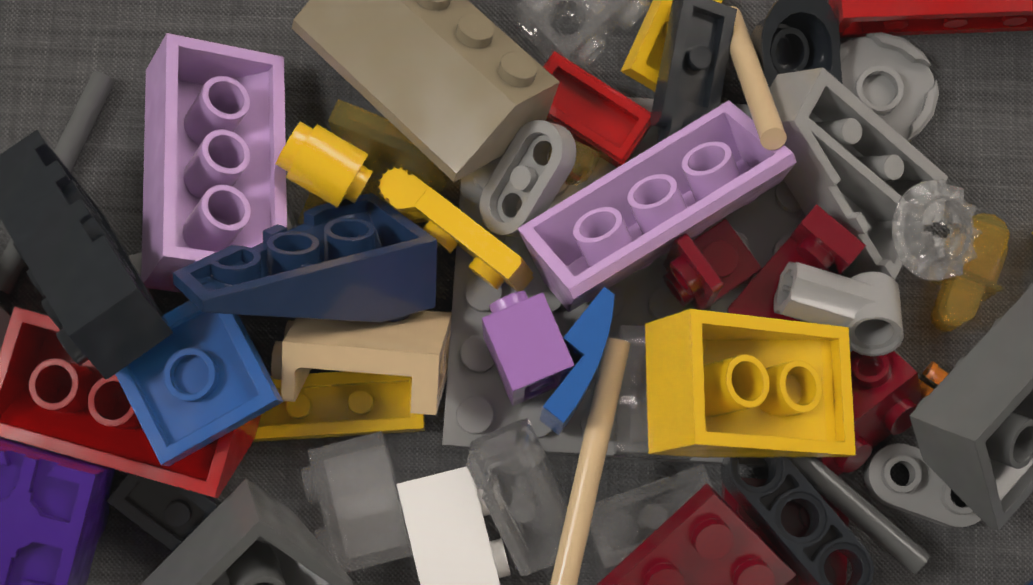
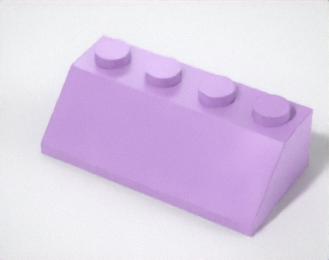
[141,33,287,293]
[517,100,797,312]

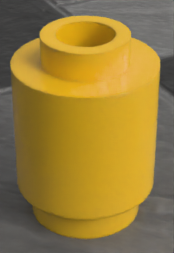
[275,121,373,208]

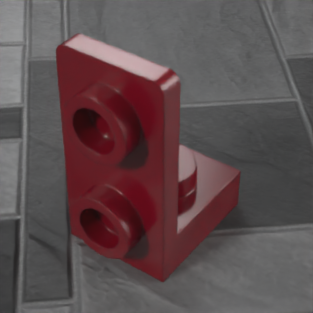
[727,204,866,321]
[663,218,762,310]

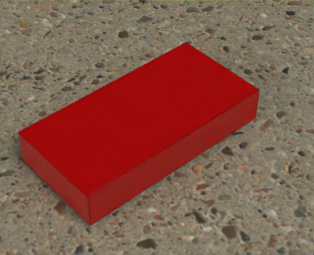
[543,51,652,168]

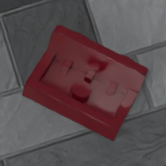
[816,351,922,476]

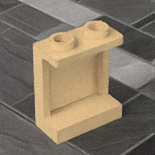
[271,310,452,415]

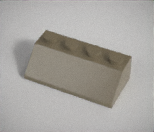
[292,0,560,182]

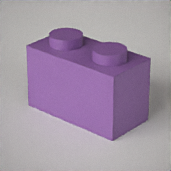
[482,291,575,406]

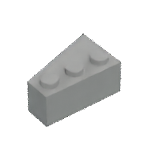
[770,67,948,280]

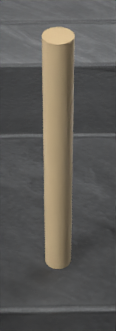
[729,6,787,150]
[550,337,631,585]

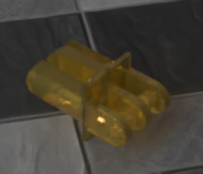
[927,213,1010,332]

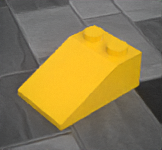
[645,309,856,458]

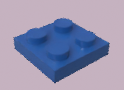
[115,300,283,466]

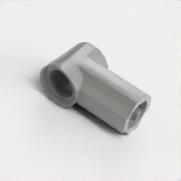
[774,261,904,356]

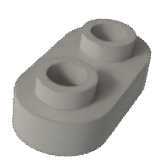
[479,120,576,237]
[864,443,981,528]

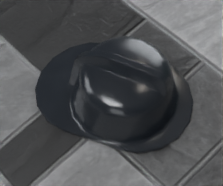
[750,0,843,89]

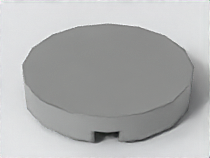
[840,32,939,142]

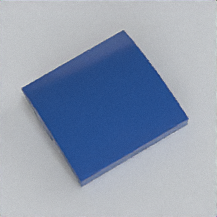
[540,286,615,435]

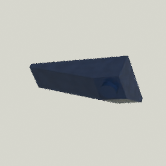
[173,193,437,322]

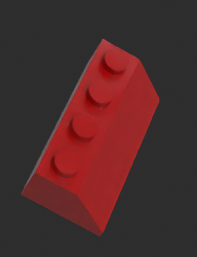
[0,307,272,498]

